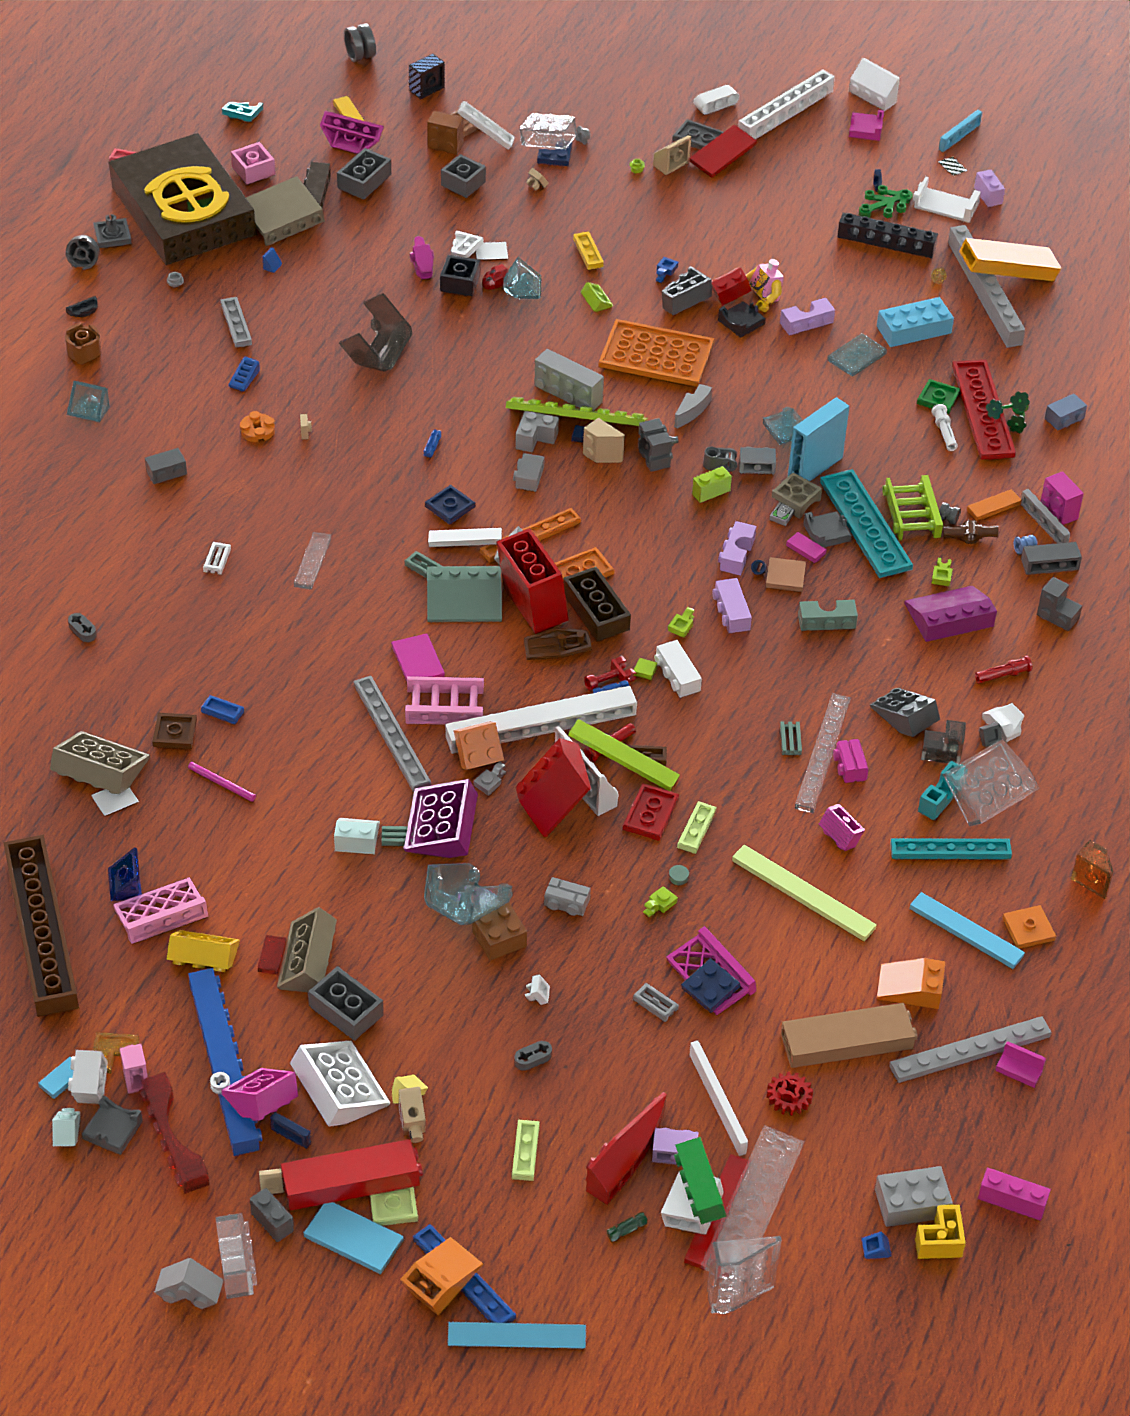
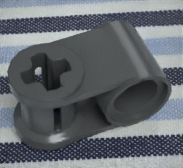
[703,447,737,472]

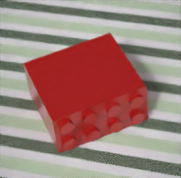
[496,528,569,634]

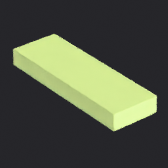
[677,801,717,854]
[512,1120,540,1181]

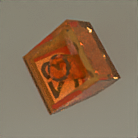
[1071,840,1114,899]

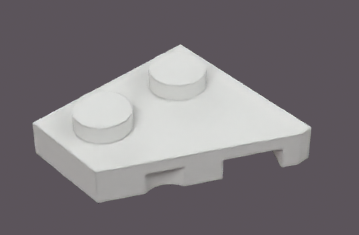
[451,231,484,258]

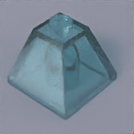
[503,257,541,299]

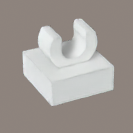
[525,975,550,1005]

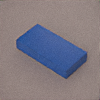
[201,695,244,724]

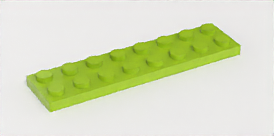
[506,397,648,426]

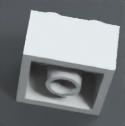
[68,1050,108,1104]

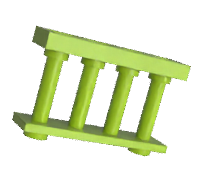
[882,475,943,541]

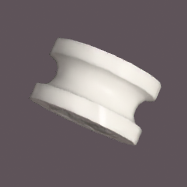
[210,1072,230,1094]

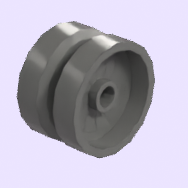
[344,23,376,62]

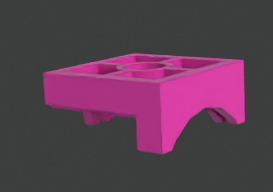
[849,110,884,141]

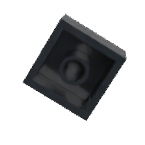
[440,255,480,296]

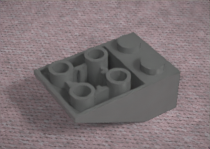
[870,688,940,737]

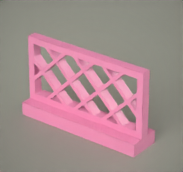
[113,878,208,944]

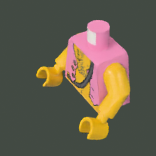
[746,260,784,312]

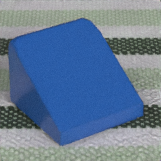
[263,247,282,273]
[862,1231,891,1259]

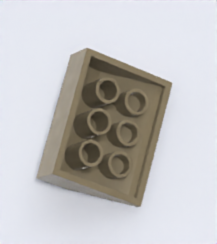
[50,731,150,794]

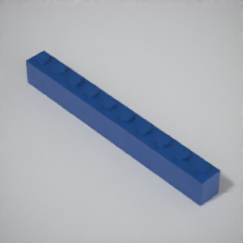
[188,968,262,1156]

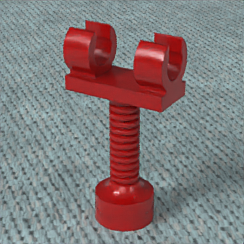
[584,656,637,691]

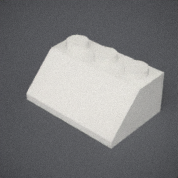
[849,58,900,111]

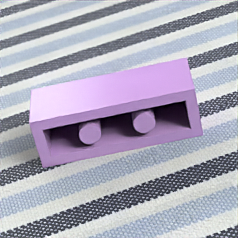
[712,578,752,633]

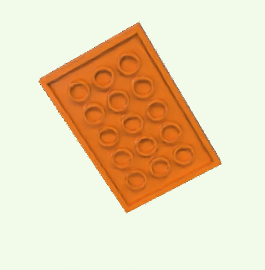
[598,319,714,387]

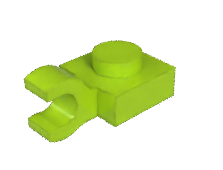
[668,607,694,638]
[643,886,678,917]

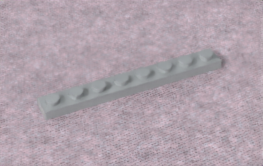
[889,1016,1052,1083]

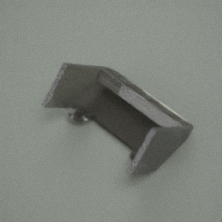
[339,293,412,372]

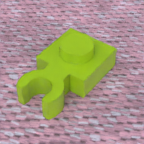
[931,557,952,587]

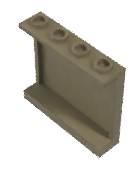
[246,176,325,246]

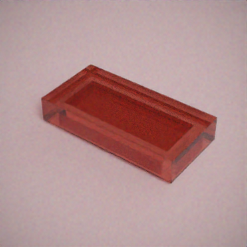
[257,935,286,975]

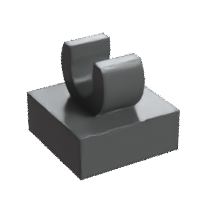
[978,722,1002,747]

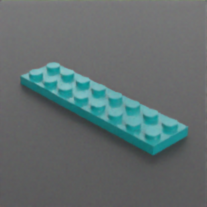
[820,469,913,578]

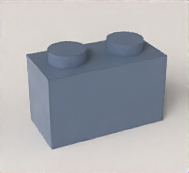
[1045,394,1087,430]

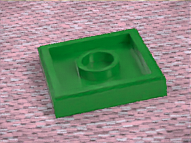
[917,379,960,414]

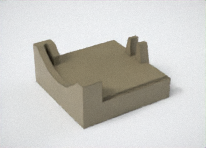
[772,472,822,519]

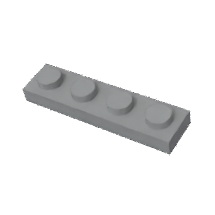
[220,297,252,348]
[1021,489,1070,543]

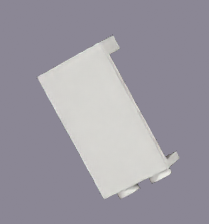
[913,177,981,223]

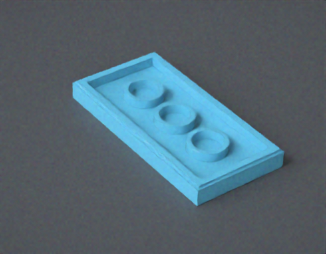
[304,1202,404,1274]

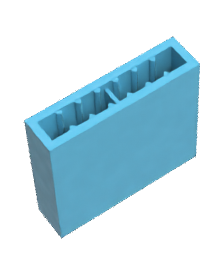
[788,397,850,481]

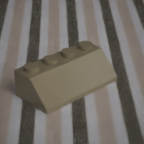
[277,907,337,992]

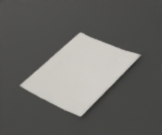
[476,242,508,260]
[91,787,139,816]

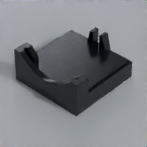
[718,301,766,338]

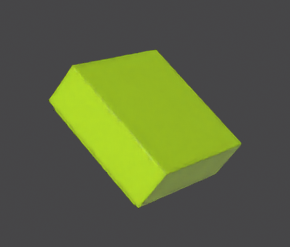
[634,658,657,680]

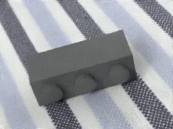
[1021,542,1082,575]

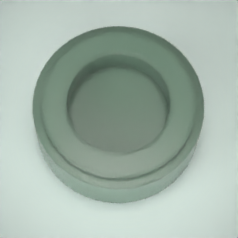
[669,865,689,885]

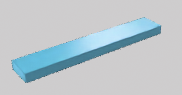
[909,892,1025,969]
[448,1322,586,1348]

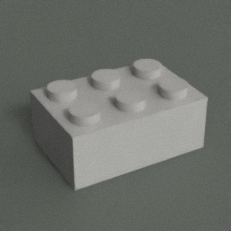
[875,1166,953,1227]

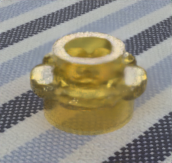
[931,267,947,284]

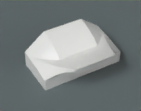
[982,703,1024,743]

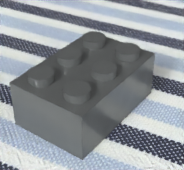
[337,148,392,199]
[308,966,384,1041]

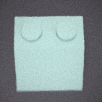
[334,818,380,854]

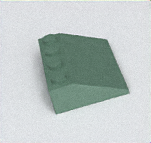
[427,566,502,622]

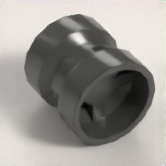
[939,502,961,525]

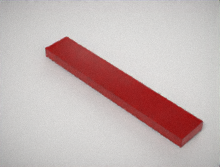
[684,1154,751,1270]

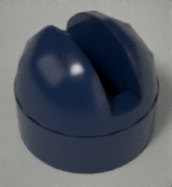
[751,560,767,575]

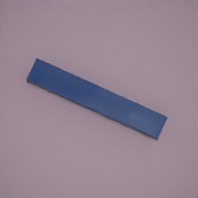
[413,1224,516,1323]

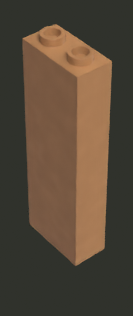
[781,1003,917,1068]

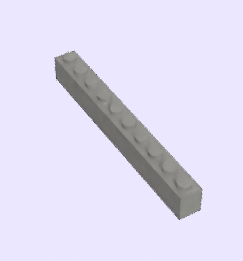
[948,225,1025,348]

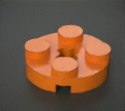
[240,411,275,442]

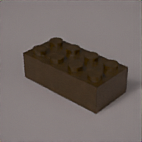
[563,567,631,642]

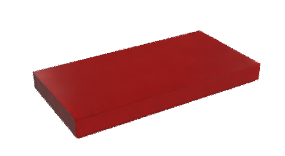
[689,124,757,178]

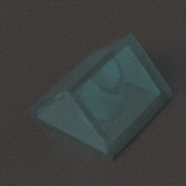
[66,381,110,422]

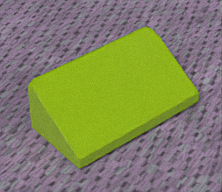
[581,282,613,312]

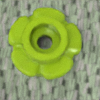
[629,159,645,173]

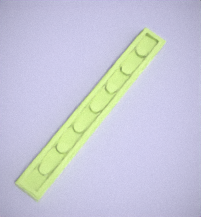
[732,845,876,942]

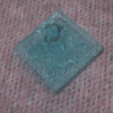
[763,407,803,445]

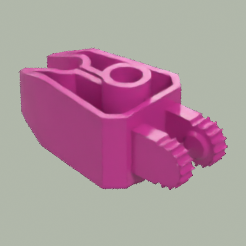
[410,236,434,279]

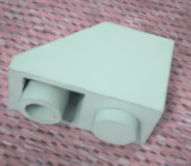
[53,1108,80,1146]

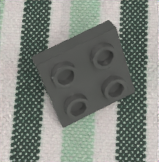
[93,214,132,248]

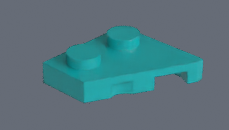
[222,102,263,122]

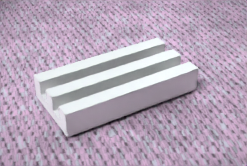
[203,542,231,575]

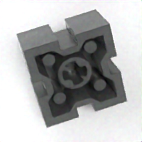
[638,418,679,472]

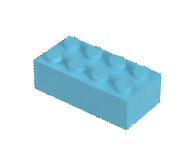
[877,297,954,347]

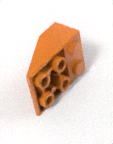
[400,1237,483,1315]

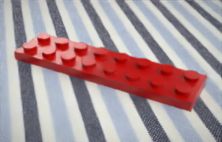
[952,359,1016,460]

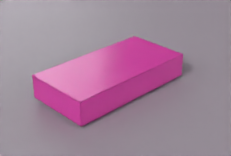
[786,532,826,563]

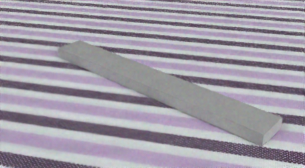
[354,676,431,792]

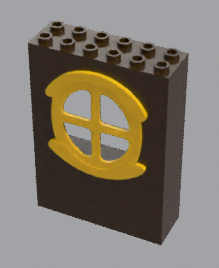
[108,133,257,265]

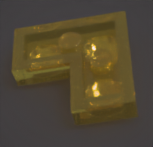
[93,1032,139,1074]

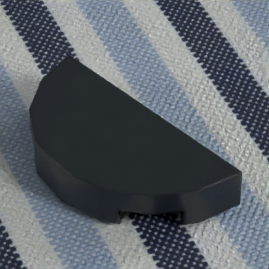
[66,296,98,317]

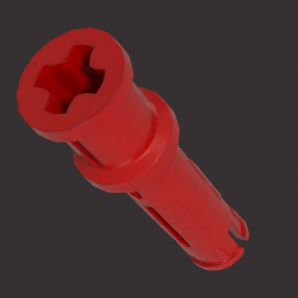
[975,655,1033,684]
[583,723,636,763]

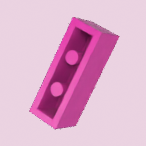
[978,1167,1051,1221]

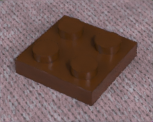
[152,713,197,749]

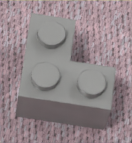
[515,411,559,452]
[154,1258,223,1309]

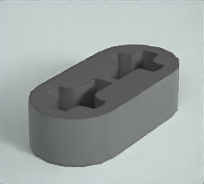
[68,613,96,642]
[514,1041,552,1071]

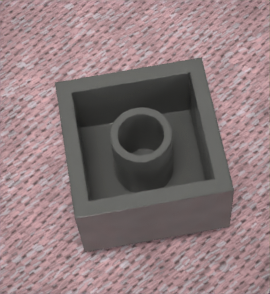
[441,154,486,198]

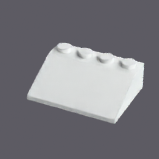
[555,726,619,816]
[290,1041,390,1126]

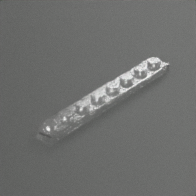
[795,693,851,814]

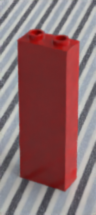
[281,1139,423,1211]

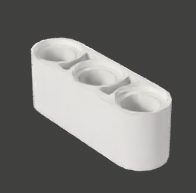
[693,85,739,114]

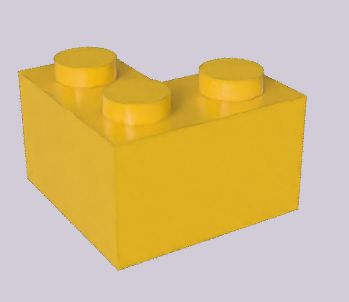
[915,1205,966,1259]

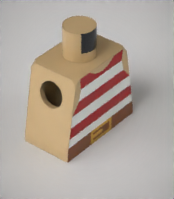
[398,1086,426,1143]

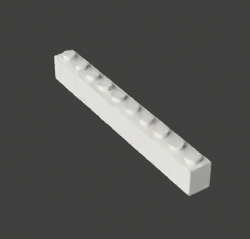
[445,686,637,754]

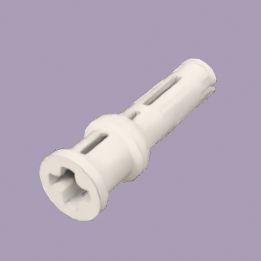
[931,404,958,451]

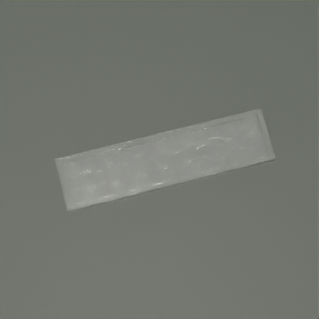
[701,1125,804,1285]

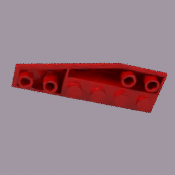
[585,1092,667,1205]

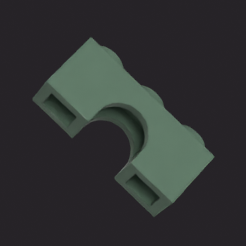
[798,600,858,631]

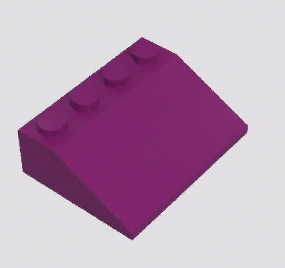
[904,586,997,642]
[404,779,478,858]

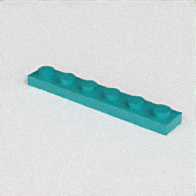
[890,838,1012,859]

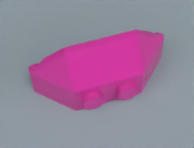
[320,111,384,154]

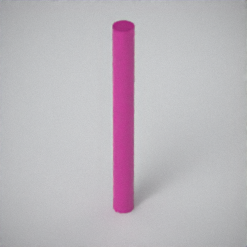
[188,762,256,802]

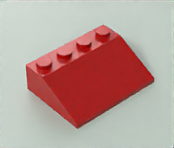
[516,738,591,837]

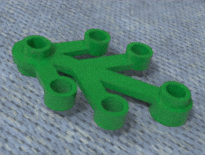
[858,185,913,218]

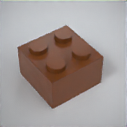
[427,111,464,154]
[472,902,527,961]

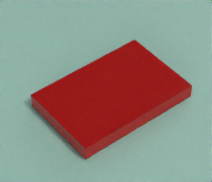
[622,783,679,841]

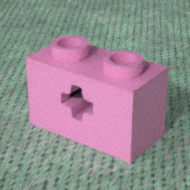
[120,1044,149,1094]

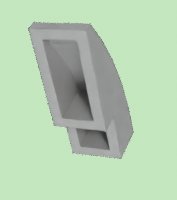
[674,384,712,428]

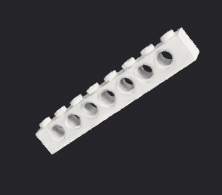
[738,70,835,139]

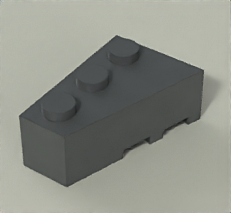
[662,266,712,315]

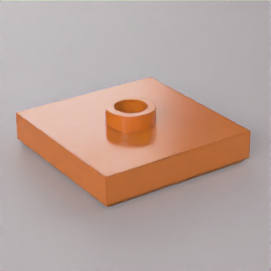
[1002,905,1056,949]

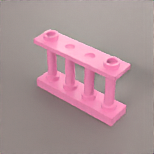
[405,677,484,724]

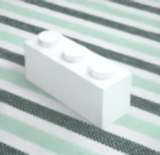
[654,640,702,698]

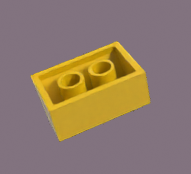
[167,930,240,972]

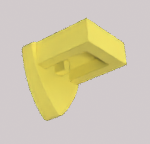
[392,1075,428,1104]

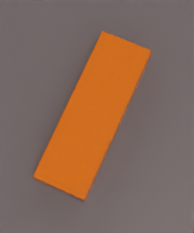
[967,489,1022,522]

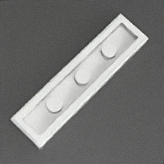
[458,101,515,150]
[428,528,502,547]

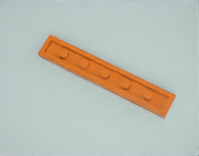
[480,508,581,563]

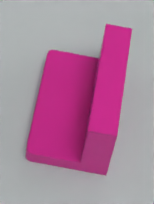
[995,1041,1046,1088]

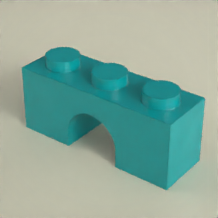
[918,761,968,821]

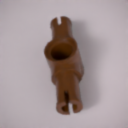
[943,520,999,544]

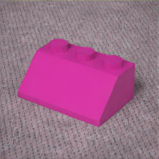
[221,1068,298,1121]

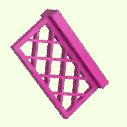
[666,926,757,1015]

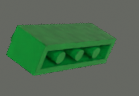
[674,1137,727,1225]

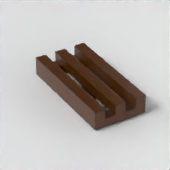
[628,745,667,766]

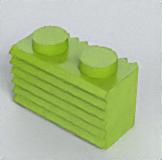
[692,466,732,503]

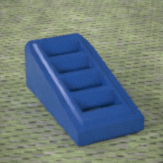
[228,357,260,392]

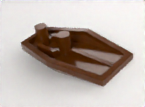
[524,627,592,660]

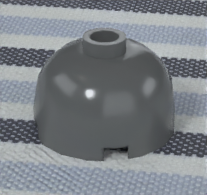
[65,235,100,270]

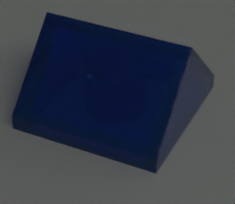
[108,847,142,901]

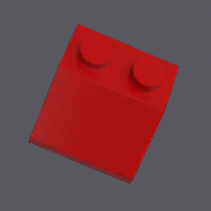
[712,267,752,306]

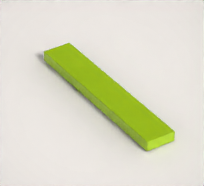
[568,719,680,791]

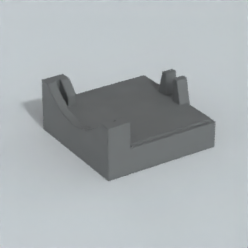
[803,511,851,547]
[82,1095,143,1155]

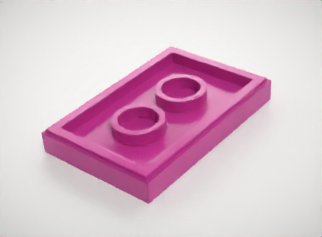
[391,634,445,681]

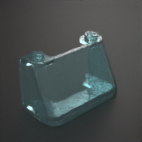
[424,863,512,925]

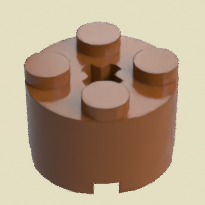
[65,324,101,364]

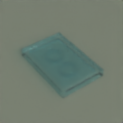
[827,333,887,377]

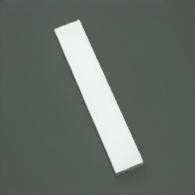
[690,1041,748,1156]

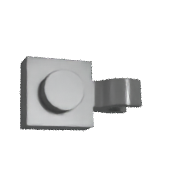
[474,761,506,796]

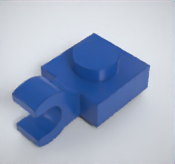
[656,257,679,283]

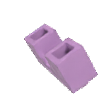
[780,298,835,335]
[718,521,757,575]

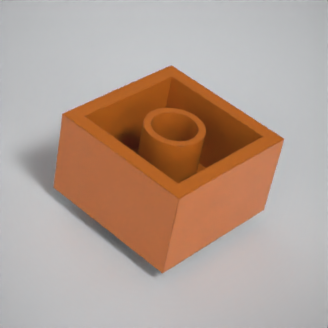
[453,721,504,770]

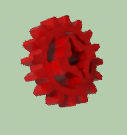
[766,1071,813,1116]

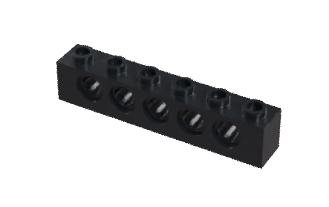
[837,212,938,258]

